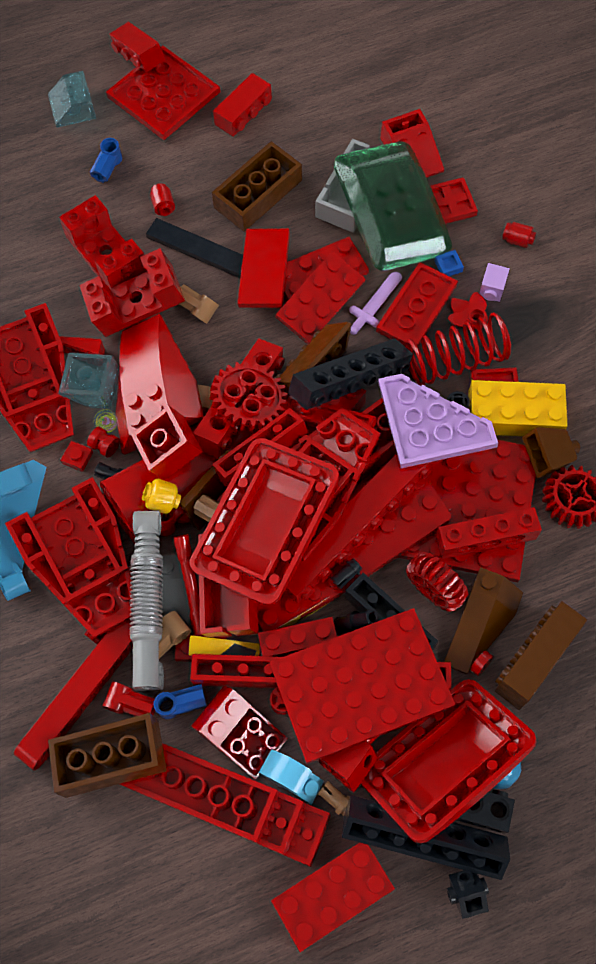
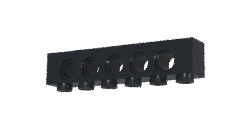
[288,338,413,410]
[342,795,510,880]

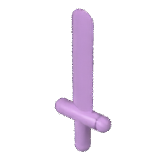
[349,272,402,335]

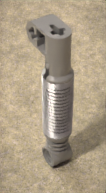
[129,510,164,691]

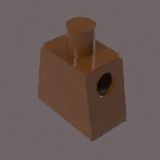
[522,427,580,478]

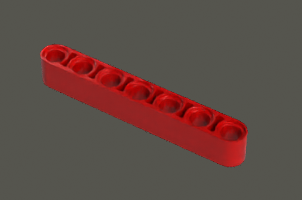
[14,618,133,771]

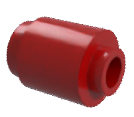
[150,183,175,216]
[502,222,536,248]

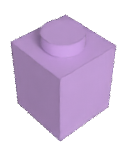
[479,263,510,302]

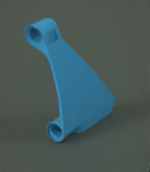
[0,460,47,601]

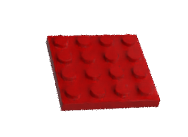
[106,45,221,140]

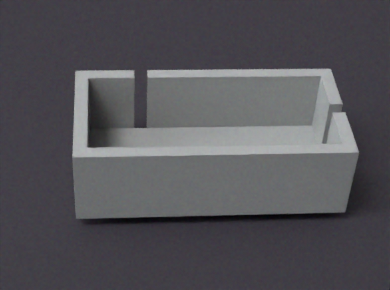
[315,139,391,233]

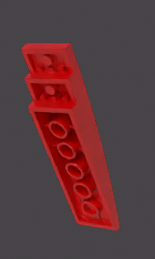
[119,743,331,867]

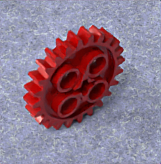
[209,361,288,432]

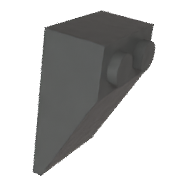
[159,555,199,634]

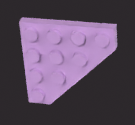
[378,374,498,468]

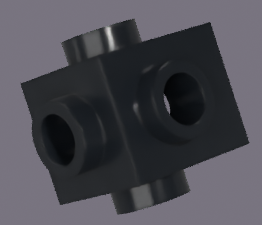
[446,870,489,919]

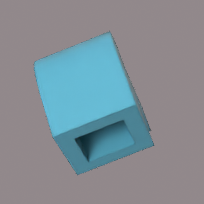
[258,750,324,805]

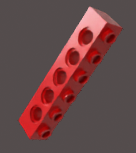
[193,338,285,458]

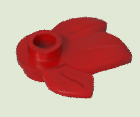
[448,292,488,329]

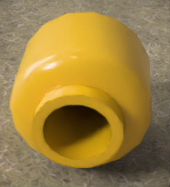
[142,479,181,514]

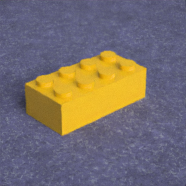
[468,380,567,436]

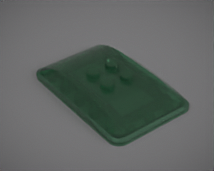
[333,141,452,271]

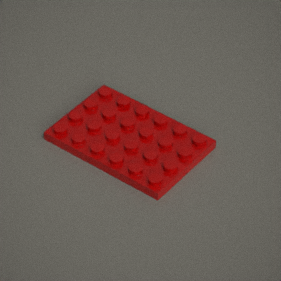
[269,608,456,764]

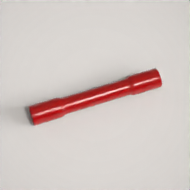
[174,534,202,636]

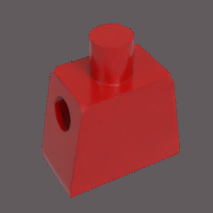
[318,736,378,793]

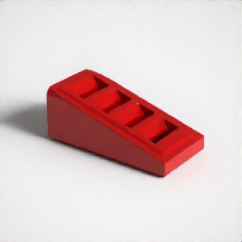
[60,336,105,364]

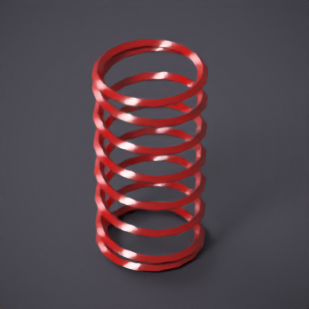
[405,312,511,386]

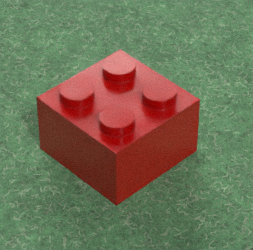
[131,405,203,480]

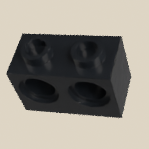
[456,790,515,834]

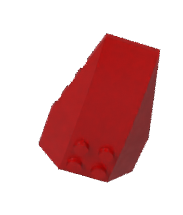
[0,303,74,452]
[115,314,204,455]
[291,408,380,561]
[5,477,133,638]

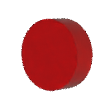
[471,651,494,676]

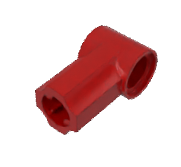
[102,682,156,717]

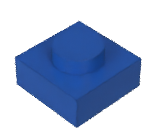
[434,250,464,276]

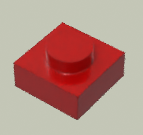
[61,441,94,472]

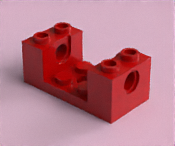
[59,195,146,288]
[79,248,185,337]

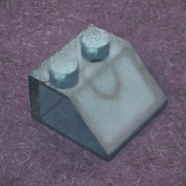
[48,71,96,128]
[58,353,119,409]

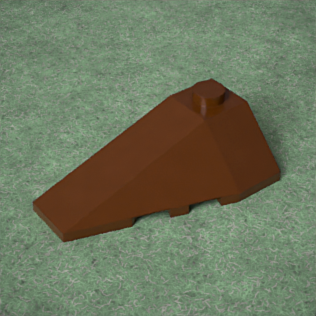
[444,567,523,674]

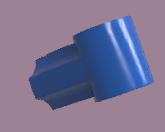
[90,138,122,183]
[154,684,207,720]

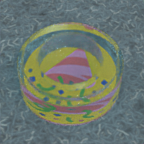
[93,409,117,433]

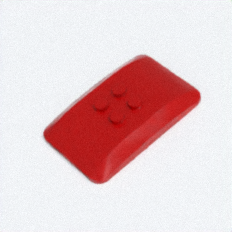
[190,438,340,605]
[361,679,537,843]

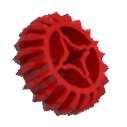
[542,465,596,529]
[406,552,469,612]

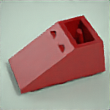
[380,109,444,185]
[191,686,288,780]

